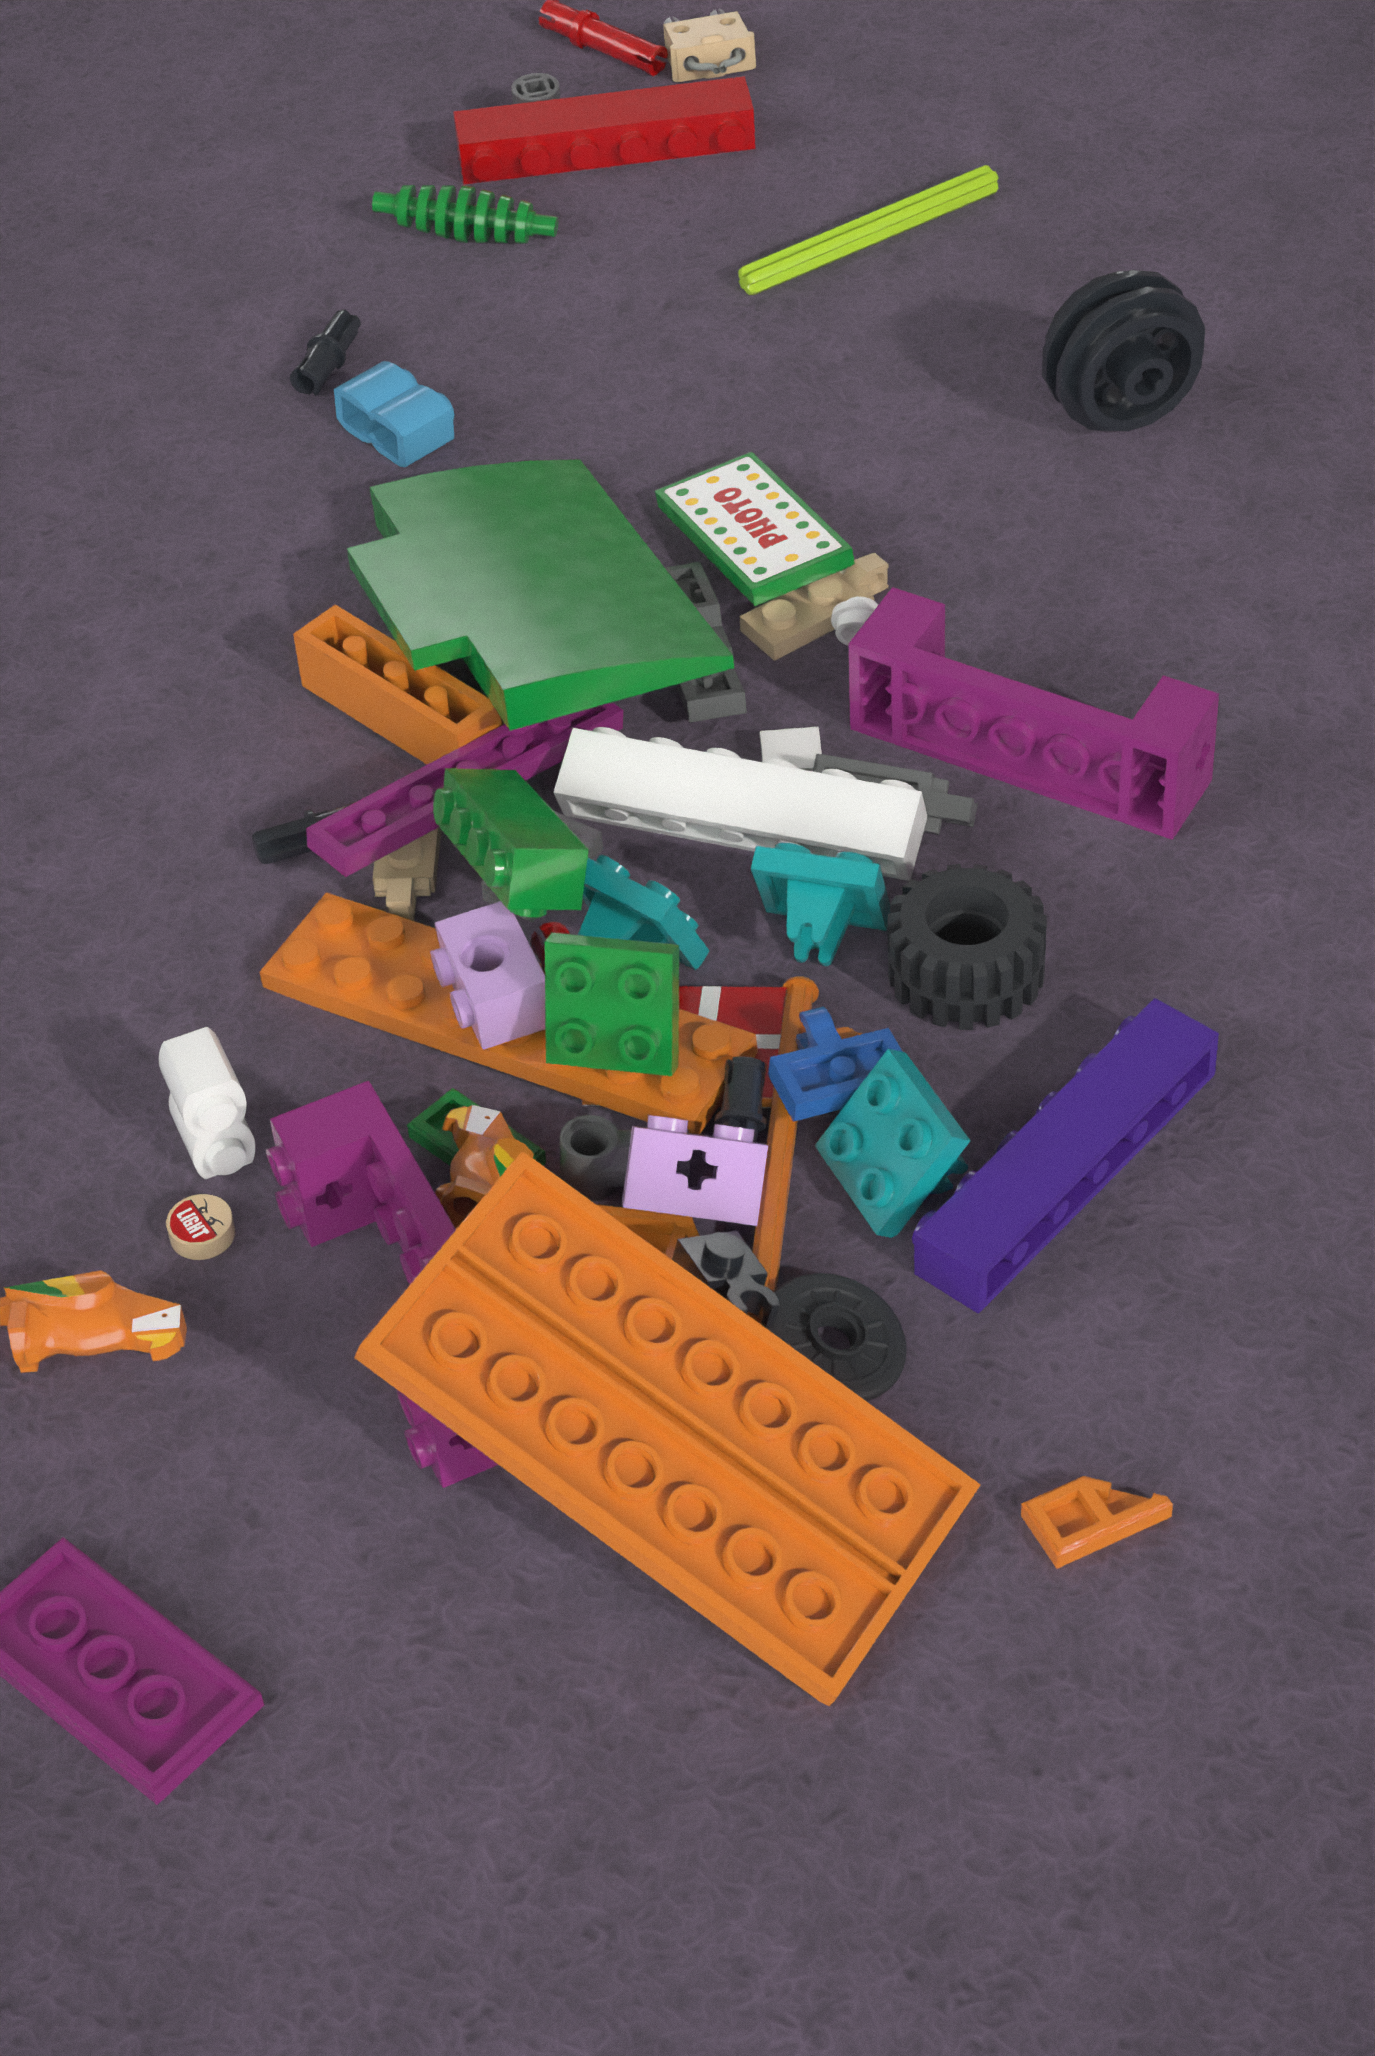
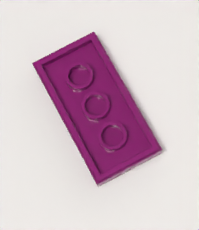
[0,1537,264,1805]

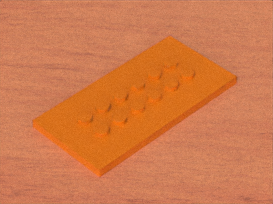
[354,1151,981,1706]

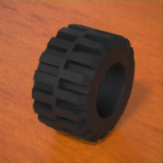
[888,864,1047,1030]

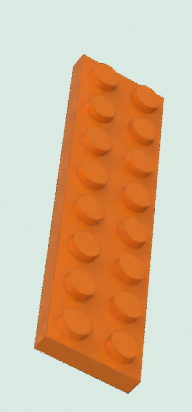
[259,892,758,1135]

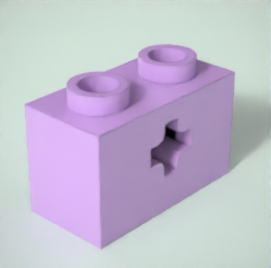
[622,1115,768,1226]

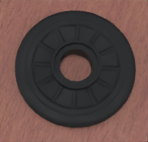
[761,1273,907,1401]

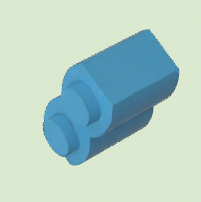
[334,361,455,467]

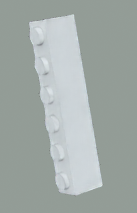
[553,727,928,881]

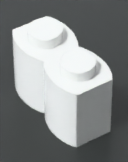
[159,1027,255,1179]

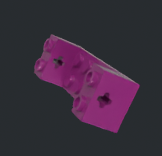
[848,587,1219,840]
[266,1080,498,1488]

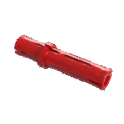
[538,0,668,76]

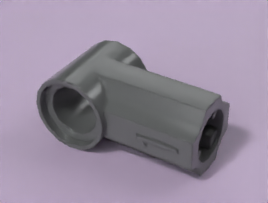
[560,1115,690,1202]

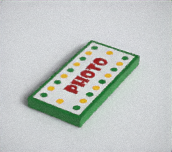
[655,452,855,606]

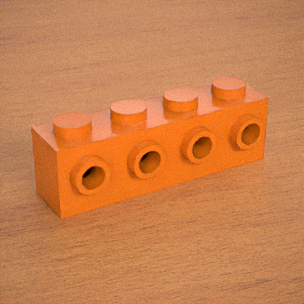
[293,604,502,764]

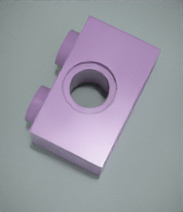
[430,901,546,1050]

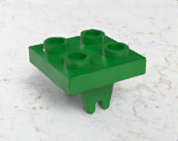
[545,933,679,1076]

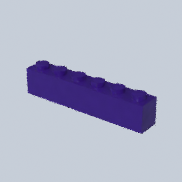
[912,998,1219,1314]

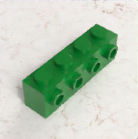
[433,768,589,917]

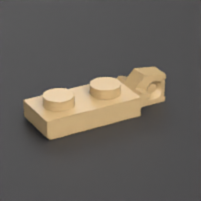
[740,553,889,661]
[373,827,441,921]

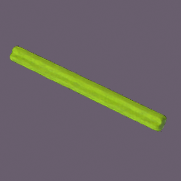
[738,165,999,295]

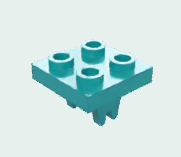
[751,843,891,966]
[578,854,710,970]
[815,1049,970,1238]

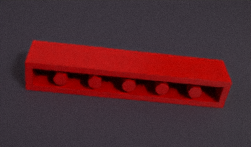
[453,76,755,185]

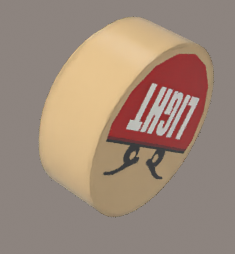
[166,1194,235,1260]

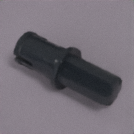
[290,309,361,396]
[252,799,361,865]
[714,1057,767,1143]

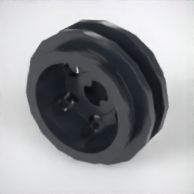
[1042,270,1205,432]

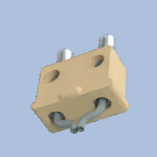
[663,9,756,82]

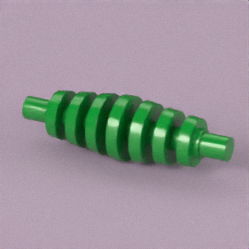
[372,185,558,244]

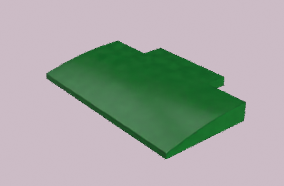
[347,459,734,731]

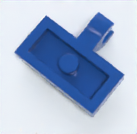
[767,1007,903,1122]

